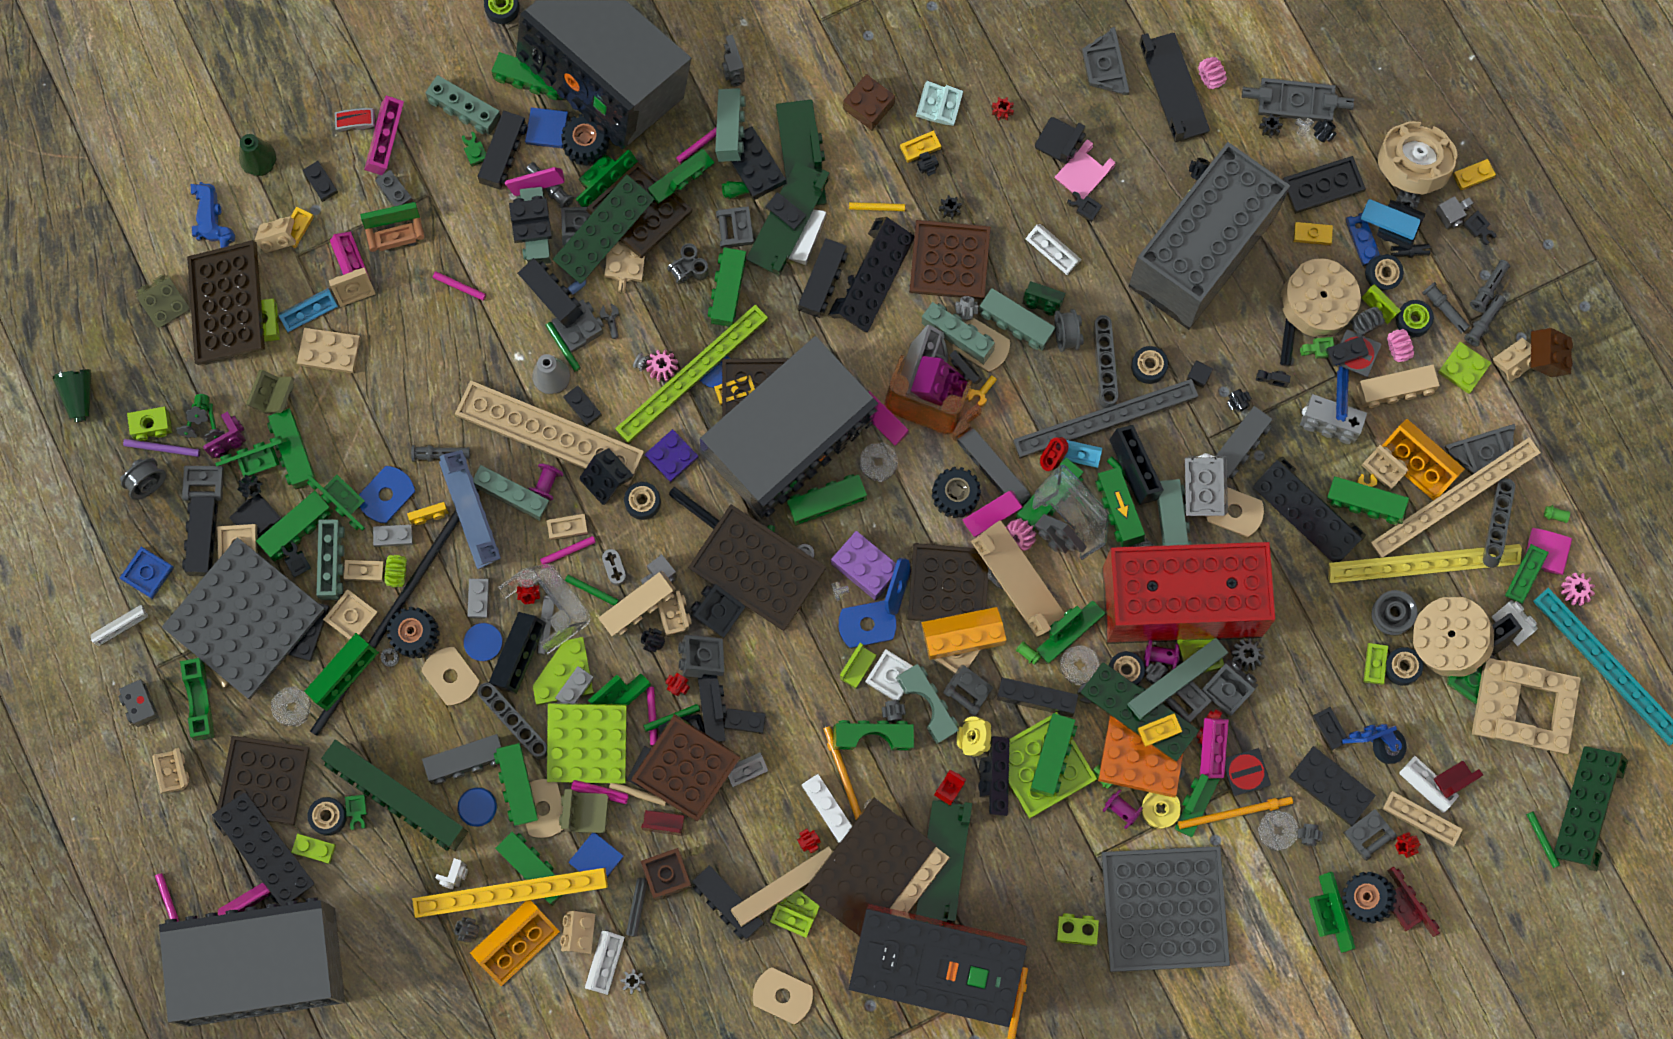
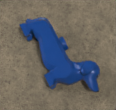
[191,182,235,248]

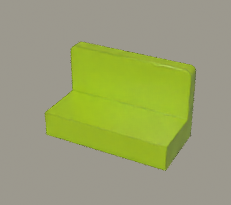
[840,643,877,689]

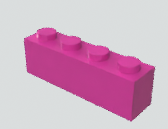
[364,95,404,175]

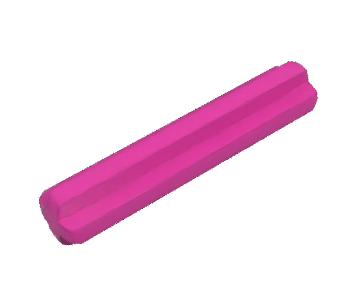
[571,780,629,804]

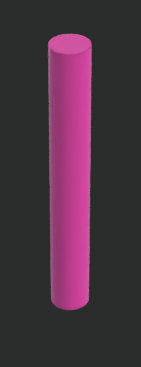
[676,127,717,164]
[433,271,486,301]
[540,536,596,566]
[646,687,658,746]
[155,873,179,922]

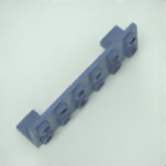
[439,450,501,569]

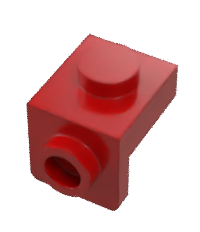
[934,770,966,806]

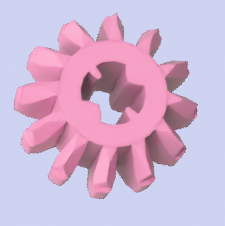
[1198,57,1227,89]
[1387,329,1414,362]
[646,350,678,382]
[1006,518,1037,551]
[1561,573,1595,606]

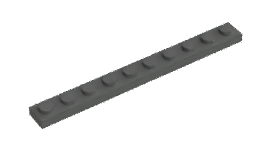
[1013,379,1198,459]

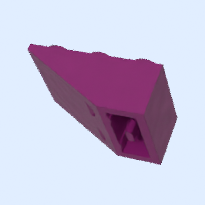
[911,356,968,416]

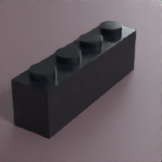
[477,110,527,190]
[798,238,849,318]
[518,258,583,328]
[1109,425,1164,505]
[182,497,218,576]
[488,612,546,694]
[997,677,1078,717]
[692,865,764,941]

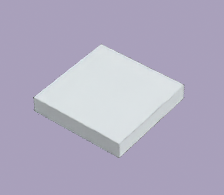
[865,649,913,701]

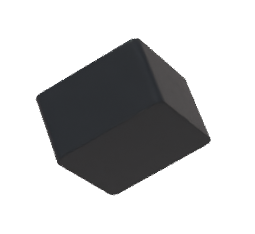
[1187,360,1213,388]

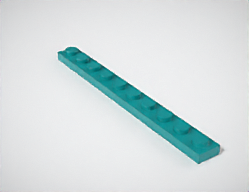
[1533,588,1673,746]

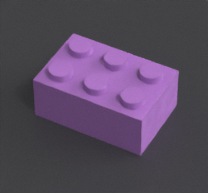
[831,531,896,601]

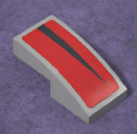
[335,108,375,132]

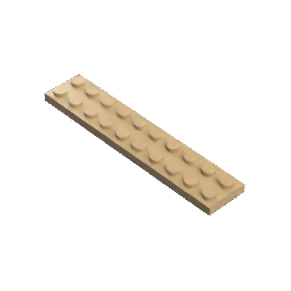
[455,380,644,487]

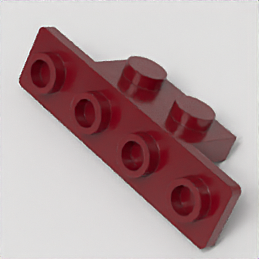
[1387,867,1440,937]

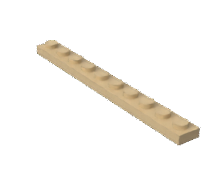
[1370,437,1541,558]

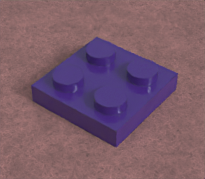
[645,429,699,483]

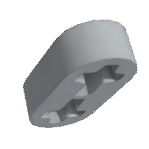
[602,549,626,586]

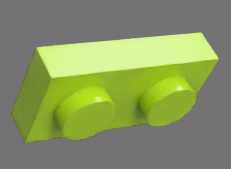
[1361,284,1401,324]
[1363,643,1388,685]
[291,834,336,864]

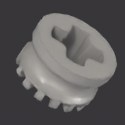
[633,353,649,372]
[380,648,399,667]

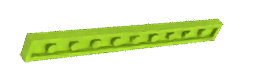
[615,305,768,444]

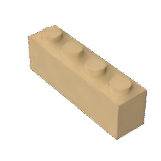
[1357,365,1440,408]
[598,571,676,636]

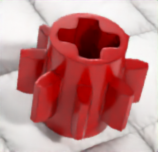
[992,97,1014,121]
[516,581,540,604]
[665,673,690,697]
[797,829,821,854]
[1395,832,1421,858]

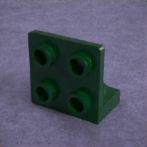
[1022,281,1066,316]

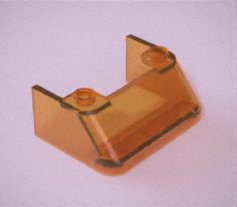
[884,355,973,435]

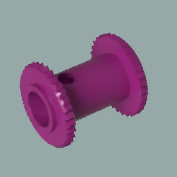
[528,463,563,501]
[1144,640,1180,670]
[1103,790,1143,829]

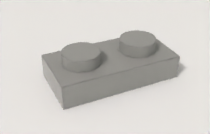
[373,525,413,547]
[468,579,489,618]
[555,666,594,704]
[728,752,768,787]

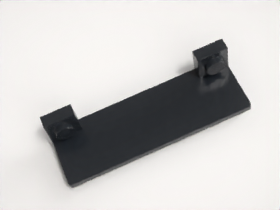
[1139,33,1210,142]
[828,217,915,332]
[1253,456,1366,563]
[212,793,314,906]

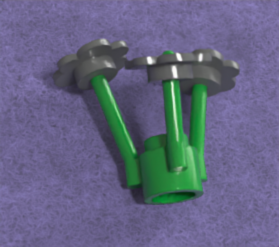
[176,394,225,442]

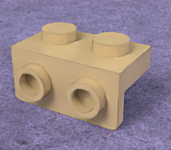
[254,216,296,253]
[1493,338,1531,382]
[1361,445,1408,490]
[657,591,692,636]
[152,748,189,794]
[560,911,595,954]

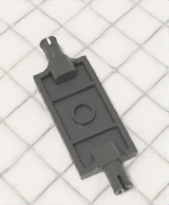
[1241,78,1354,122]

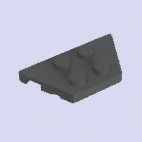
[1082,27,1129,95]
[1444,424,1516,475]

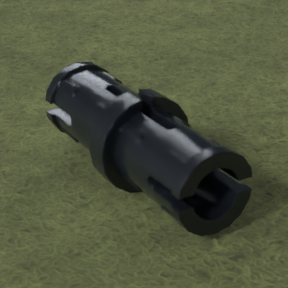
[1390,243,1430,258]

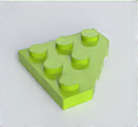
[533,637,594,706]

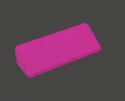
[505,167,565,196]
[330,232,370,279]
[868,391,909,446]
[962,490,1023,537]
[1200,718,1229,778]
[218,883,271,915]

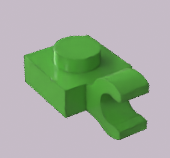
[1300,337,1334,359]

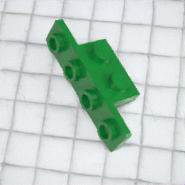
[576,149,638,207]
[647,149,714,203]
[215,436,289,477]
[307,475,365,531]
[1036,601,1105,664]
[588,674,651,706]
[1175,774,1220,837]
[1309,872,1355,953]

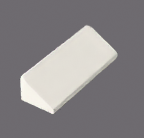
[789,210,827,265]
[1026,224,1082,275]
[91,605,148,646]
[1399,756,1459,813]
[585,931,625,995]

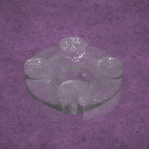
[860,443,898,482]
[1060,645,1099,685]
[271,687,311,727]
[1257,811,1298,851]

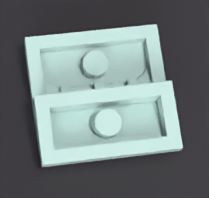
[916,81,963,126]

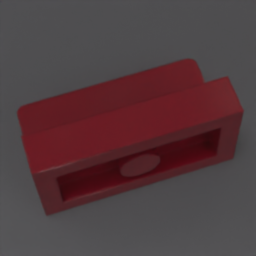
[1434,761,1484,799]
[641,810,685,836]

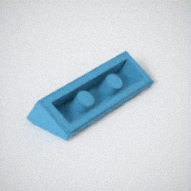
[1360,199,1420,240]
[278,288,338,332]

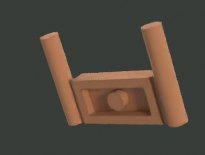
[365,206,425,252]

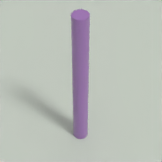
[123,439,200,457]

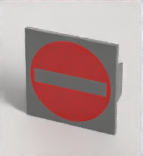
[1339,329,1382,377]

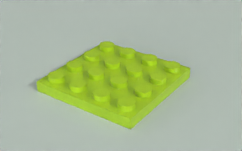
[547,703,627,783]
[989,712,1097,819]

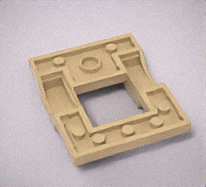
[1472,658,1581,754]

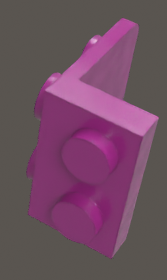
[203,411,246,458]

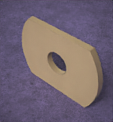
[953,318,1010,372]
[1206,487,1264,538]
[421,647,480,706]
[526,779,563,838]
[753,967,813,1025]

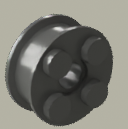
[1054,309,1084,352]
[120,458,166,500]
[1371,590,1417,635]

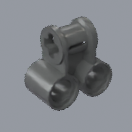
[667,243,709,284]

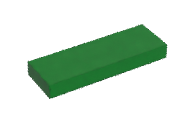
[360,202,420,229]
[1505,544,1549,605]

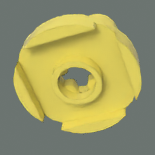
[957,717,991,757]
[1141,792,1181,829]

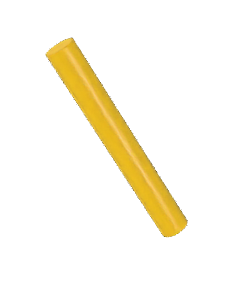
[849,202,905,212]

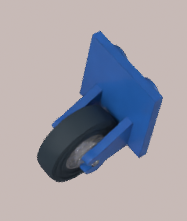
[1342,724,1407,764]

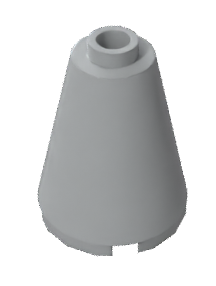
[532,354,570,394]

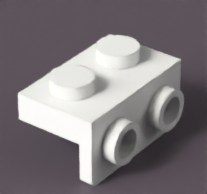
[1492,600,1538,646]
[435,858,468,890]

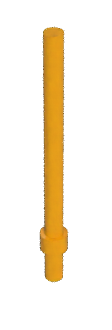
[823,726,861,820]
[1178,796,1293,829]
[1007,967,1028,1039]

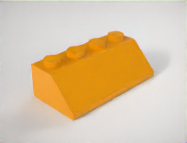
[1382,419,1465,501]
[921,607,1007,660]
[470,900,560,986]

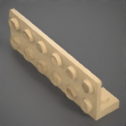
[971,521,1065,637]

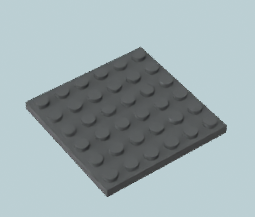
[162,537,326,700]
[1101,846,1230,972]

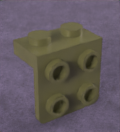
[135,274,189,328]
[246,370,295,414]
[559,789,609,833]

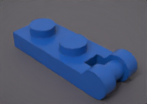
[1345,213,1380,267]

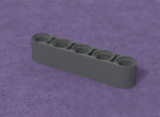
[1093,315,1118,408]
[957,428,1031,505]
[1482,478,1515,568]
[478,683,547,760]

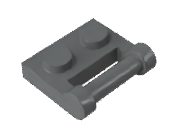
[716,206,754,249]
[182,466,224,501]
[943,665,993,716]
[1165,681,1212,723]
[1344,809,1397,861]

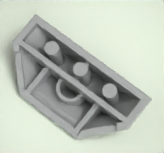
[899,325,948,402]

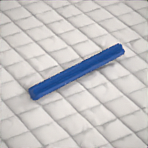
[1336,366,1349,422]

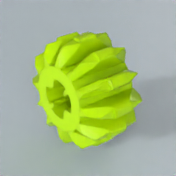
[385,555,407,588]

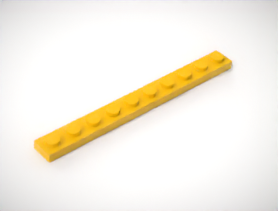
[412,868,608,918]

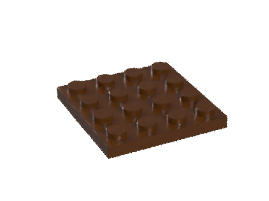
[909,220,991,300]
[631,714,741,822]

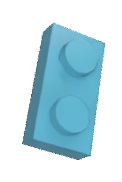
[1063,440,1102,468]

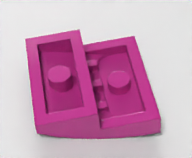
[1525,528,1572,575]

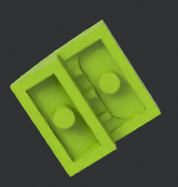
[770,889,820,938]

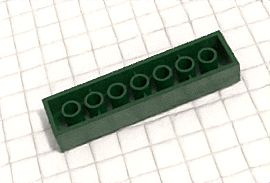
[321,739,468,851]

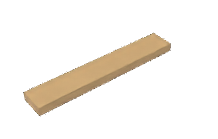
[730,846,832,927]

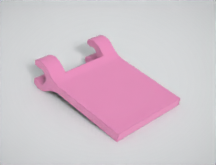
[1055,139,1116,200]

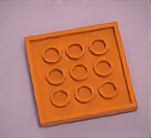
[1098,715,1183,798]

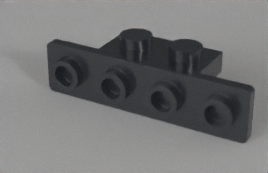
[698,674,727,742]
[978,736,1009,816]

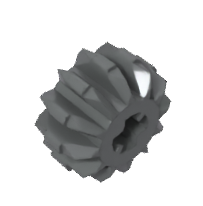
[1351,307,1385,336]
[1231,638,1265,672]

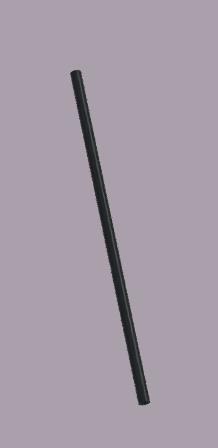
[310,488,479,736]

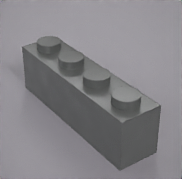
[1217,406,1273,480]
[422,734,502,785]

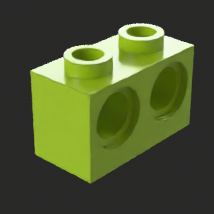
[1056,913,1099,946]

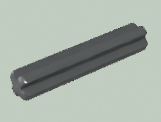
[626,878,648,937]

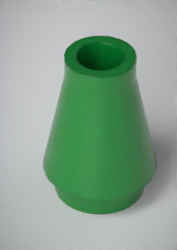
[722,181,749,200]

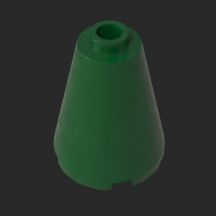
[239,134,277,177]
[52,369,92,423]

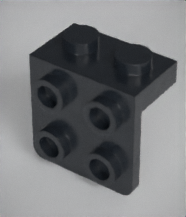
[1035,117,1086,164]
[1377,200,1426,249]
[580,448,634,505]

